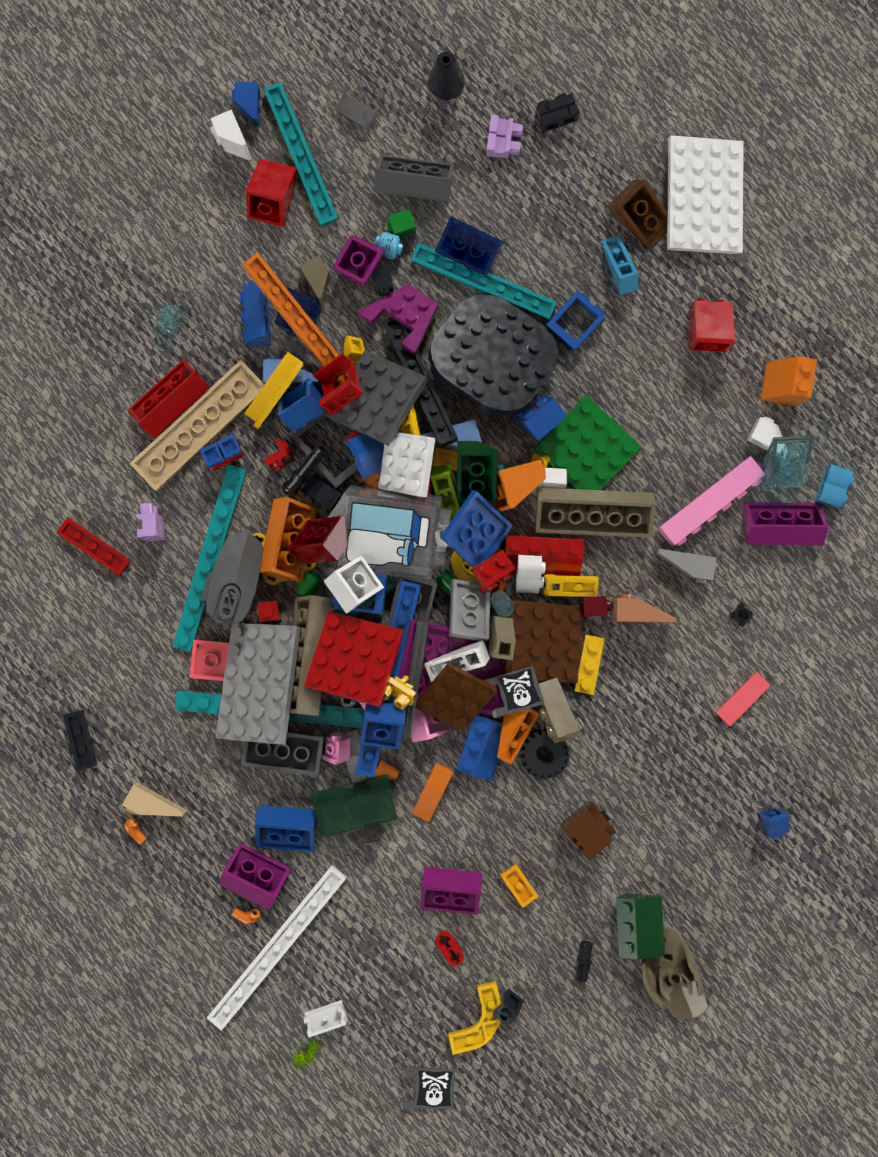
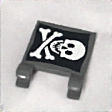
[484,666,545,718]
[400,1066,455,1110]

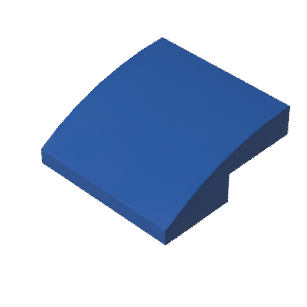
[346,434,384,479]

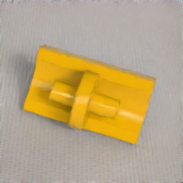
[383,675,416,710]

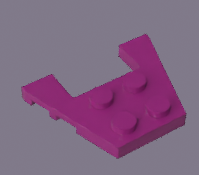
[358,284,438,356]

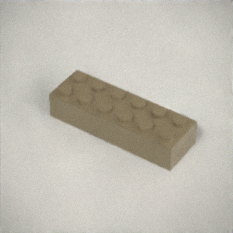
[535,488,656,538]
[290,595,334,716]

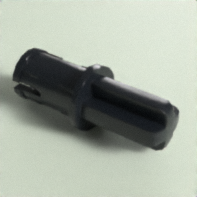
[576,941,593,982]

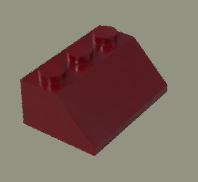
[288,516,347,564]

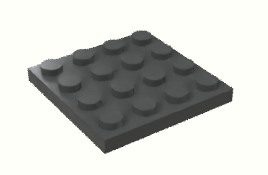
[325,350,428,446]

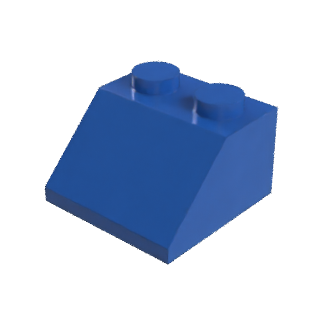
[360,702,406,750]

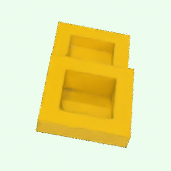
[344,336,365,375]

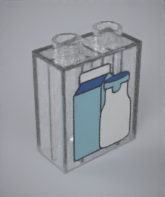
[338,485,451,580]

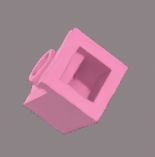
[322,732,350,765]

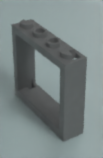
[291,409,359,490]

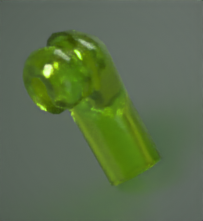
[293,1040,319,1066]

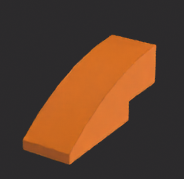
[412,762,454,822]

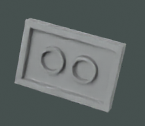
[449,579,490,642]

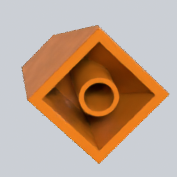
[760,356,817,407]
[492,460,546,512]

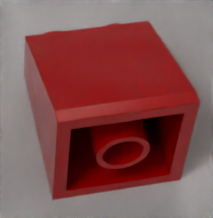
[246,159,296,227]
[689,298,735,352]

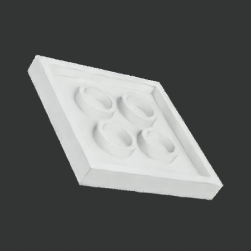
[378,432,435,497]

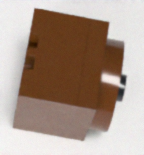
[560,802,617,861]

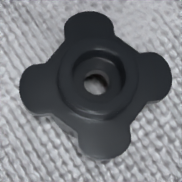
[730,604,753,627]

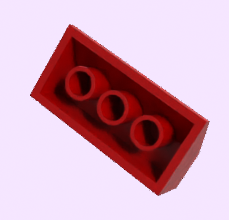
[128,359,210,438]
[505,535,584,577]

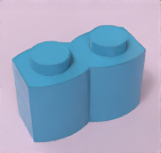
[815,464,854,509]

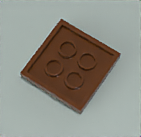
[416,662,497,731]

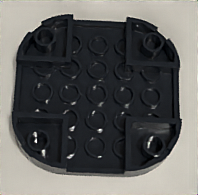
[428,295,558,418]

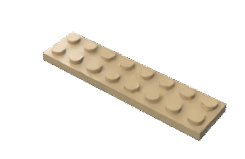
[130,360,264,491]

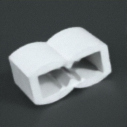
[516,555,546,594]

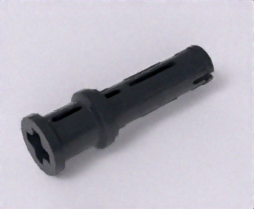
[282,444,327,496]

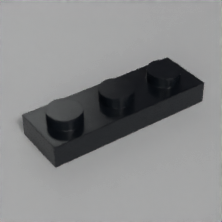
[63,710,98,771]

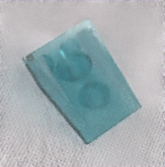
[761,435,814,489]

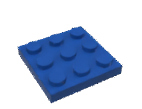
[440,490,513,568]

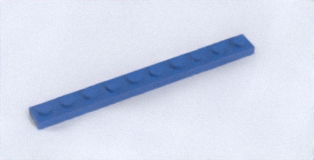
[355,581,421,778]

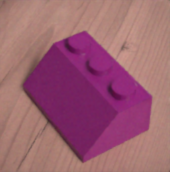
[218,843,291,910]
[420,867,482,915]

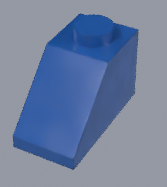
[232,82,260,126]
[759,807,790,840]

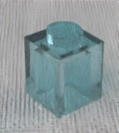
[155,302,184,335]

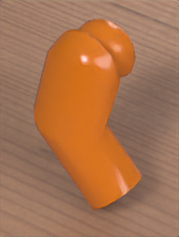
[124,818,147,845]
[231,907,261,925]

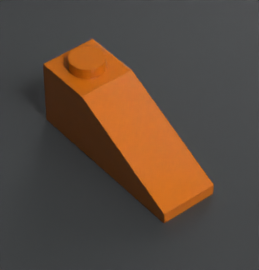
[497,708,539,765]

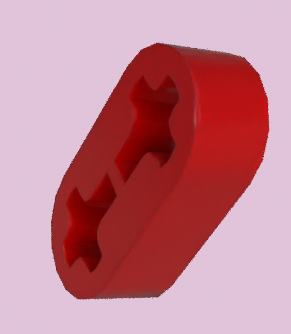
[436,930,464,966]

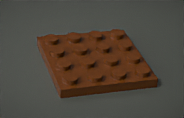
[503,600,584,683]

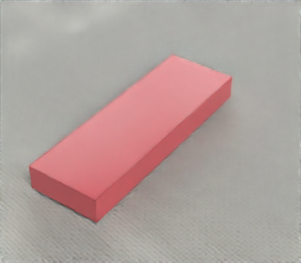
[715,672,771,726]

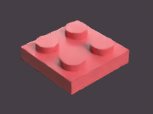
[189,639,230,681]

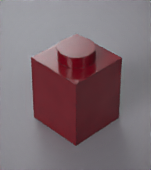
[581,596,611,617]

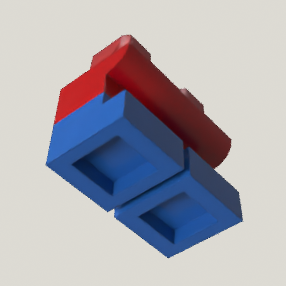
[200,434,244,471]

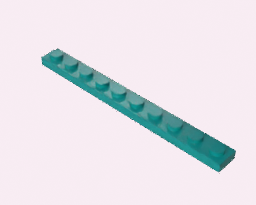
[172,464,247,652]
[175,691,365,728]

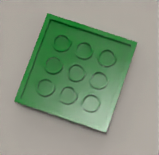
[534,395,642,490]

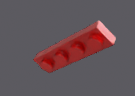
[56,517,131,576]

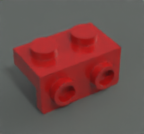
[264,438,293,472]
[471,550,516,593]

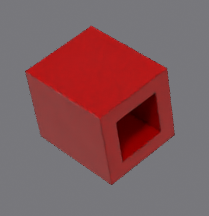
[258,601,281,622]

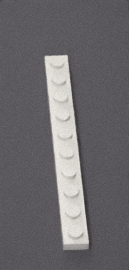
[207,865,347,1031]

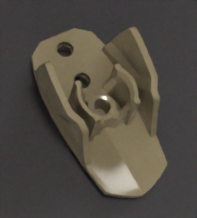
[642,927,708,1019]

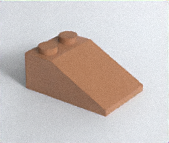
[612,594,676,623]

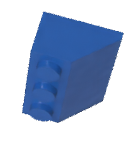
[240,281,271,347]
[456,714,503,781]
[255,806,317,852]

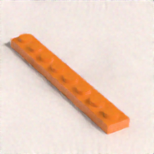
[241,252,348,386]

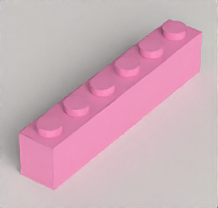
[657,456,765,547]

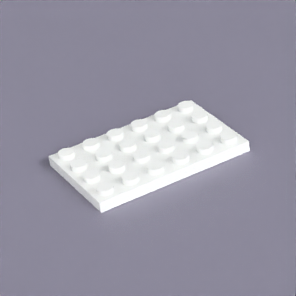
[667,135,743,254]

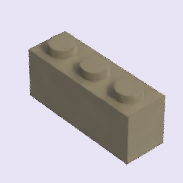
[539,678,580,744]

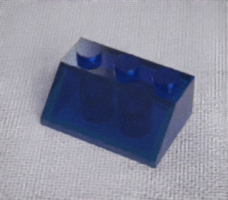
[435,216,504,277]

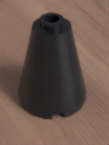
[428,52,465,100]

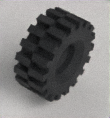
[520,729,569,779]

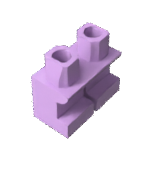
[486,114,523,158]
[136,503,165,542]

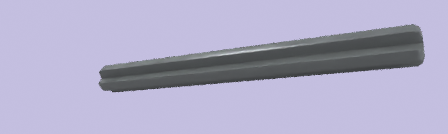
[402,622,428,739]

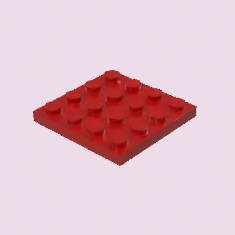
[304,611,404,707]

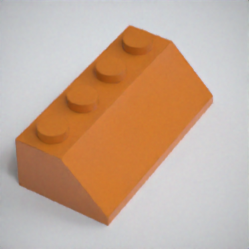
[259,497,317,582]

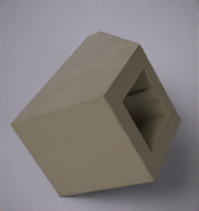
[299,255,330,303]
[488,616,516,660]

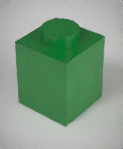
[386,209,416,238]

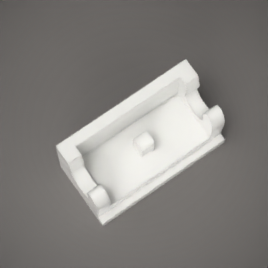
[304,1000,348,1037]

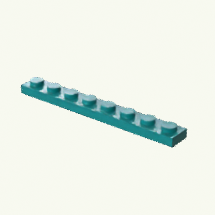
[264,82,338,227]
[411,243,557,321]

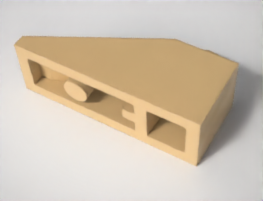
[122,783,188,816]

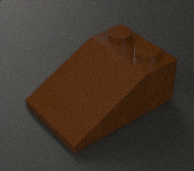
[607,180,668,250]

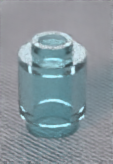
[490,591,515,617]

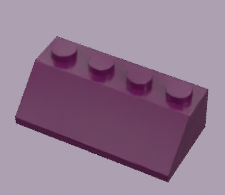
[743,502,829,546]

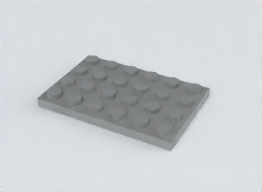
[216,623,301,745]

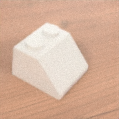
[210,110,252,160]
[324,555,384,614]

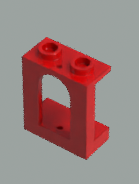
[313,353,363,416]

